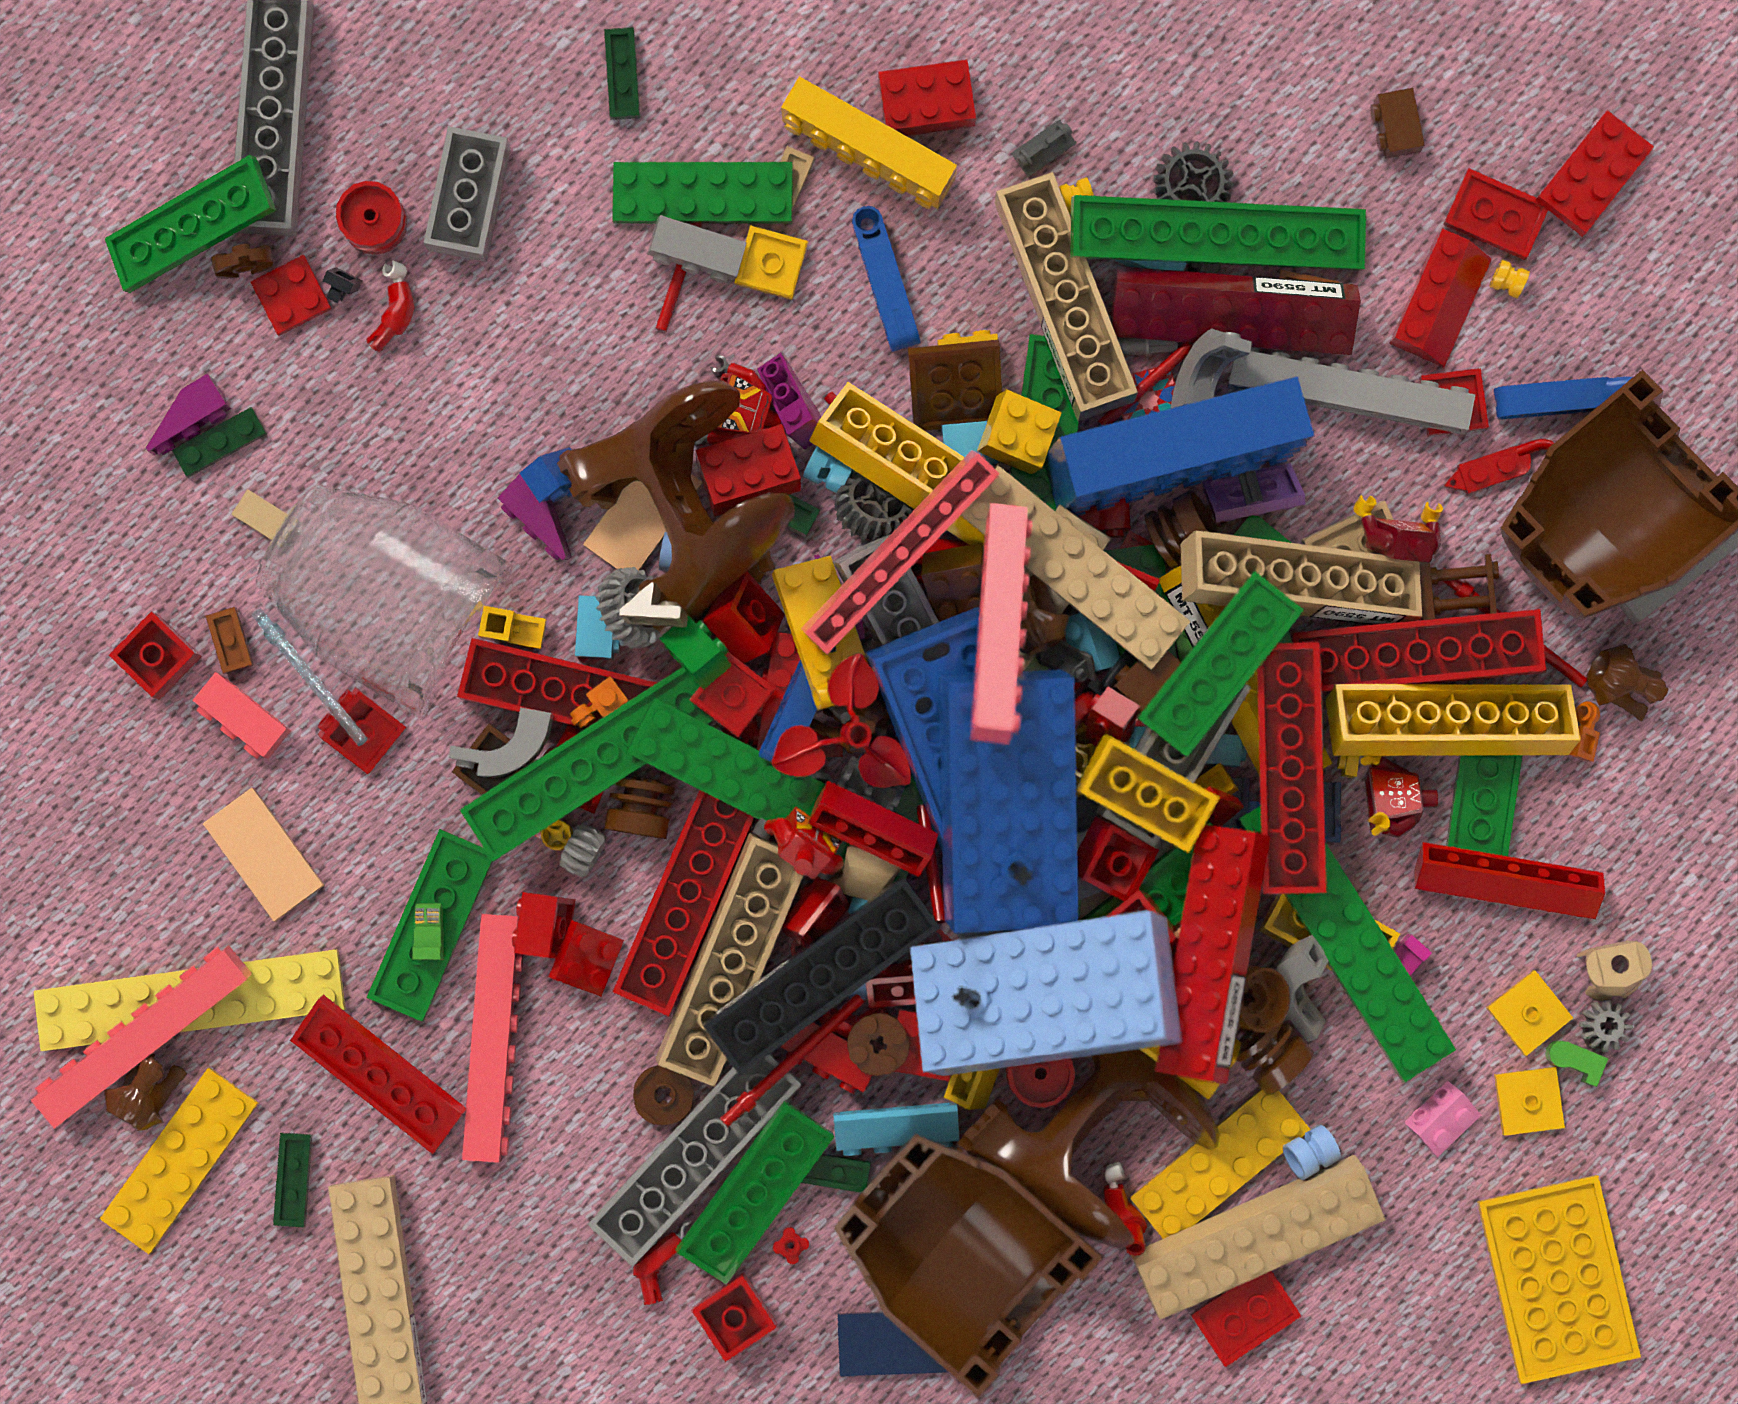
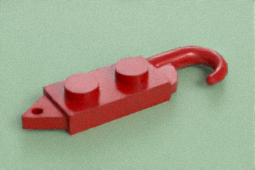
[1444,438,1554,494]

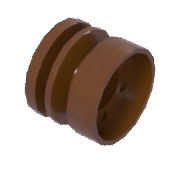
[1144,489,1218,569]
[604,776,675,839]
[1238,965,1291,1033]
[1236,1021,1314,1094]

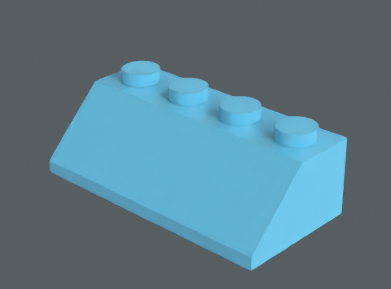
[833,1102,959,1156]

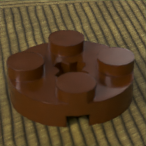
[211,244,274,279]
[848,1013,910,1076]
[633,1065,695,1125]

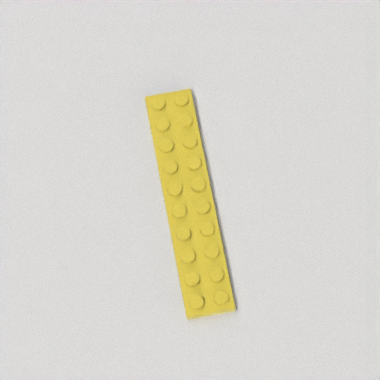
[34,949,346,1051]

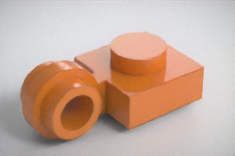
[570,676,629,729]
[1569,701,1600,762]

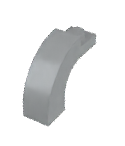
[1171,329,1252,408]
[448,708,554,778]
[1276,935,1328,1042]

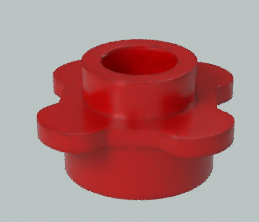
[773,1227,809,1264]

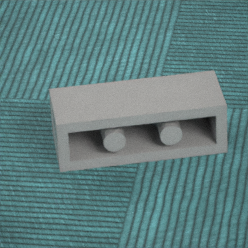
[647,215,747,283]

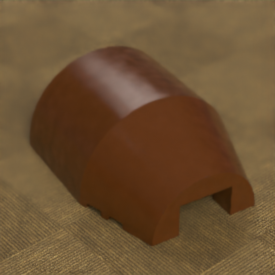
[1501,369,1738,619]
[834,1134,1103,1398]

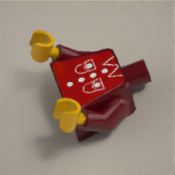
[1353,495,1443,563]
[1360,756,1438,838]

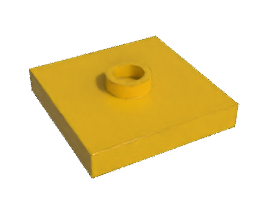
[734,225,808,300]
[1486,970,1573,1056]
[1494,1067,1565,1136]

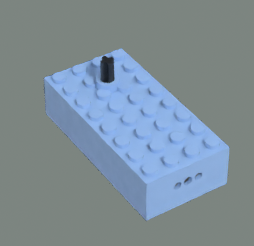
[910,911,1182,1076]

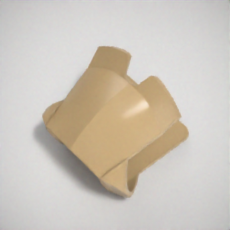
[831,845,901,901]
[1577,940,1652,1001]

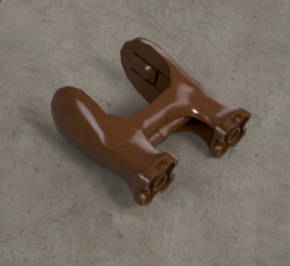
[557,380,794,635]
[956,1049,1220,1249]

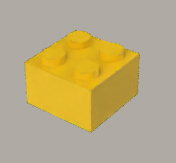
[977,389,1061,474]

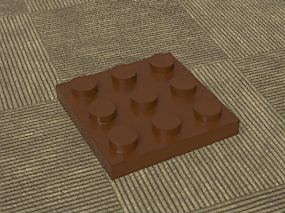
[907,339,1002,431]

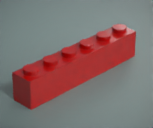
[1414,842,1605,920]

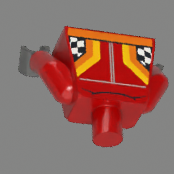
[695,355,781,446]
[752,806,844,881]

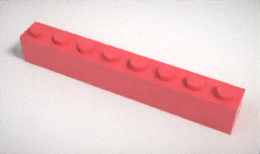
[801,450,1000,654]
[971,503,1032,744]
[462,914,523,1163]
[31,945,252,1129]

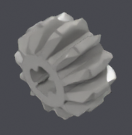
[560,824,606,877]
[1579,1000,1633,1052]

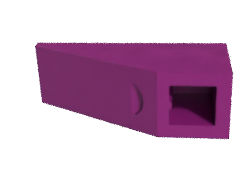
[757,353,821,450]
[146,374,231,456]
[497,473,572,560]

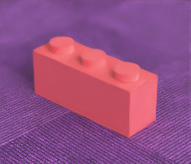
[193,672,291,759]

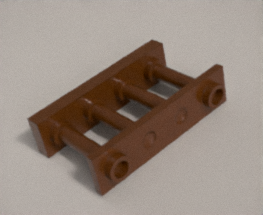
[1419,554,1499,678]

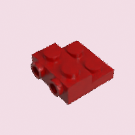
[318,687,406,774]

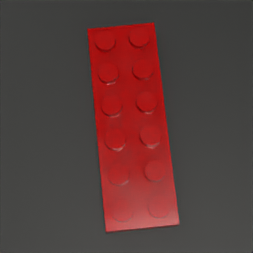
[290,994,467,1154]

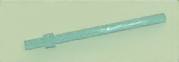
[252,608,367,746]

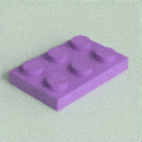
[1202,463,1306,523]

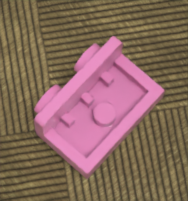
[1405,1081,1482,1157]

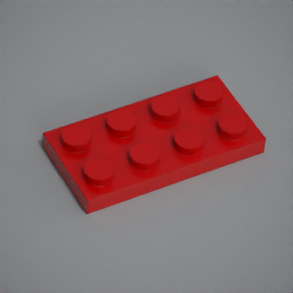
[1535,110,1654,237]

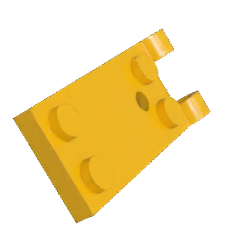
[772,556,868,710]

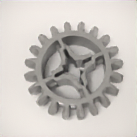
[595,567,662,649]

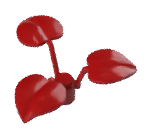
[771,653,911,788]

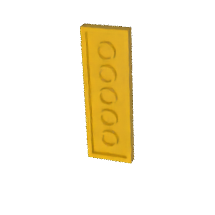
[100,1067,259,1254]
[1129,1089,1311,1239]

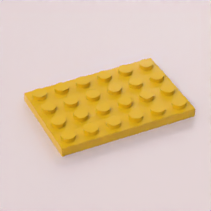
[1477,1175,1641,1384]

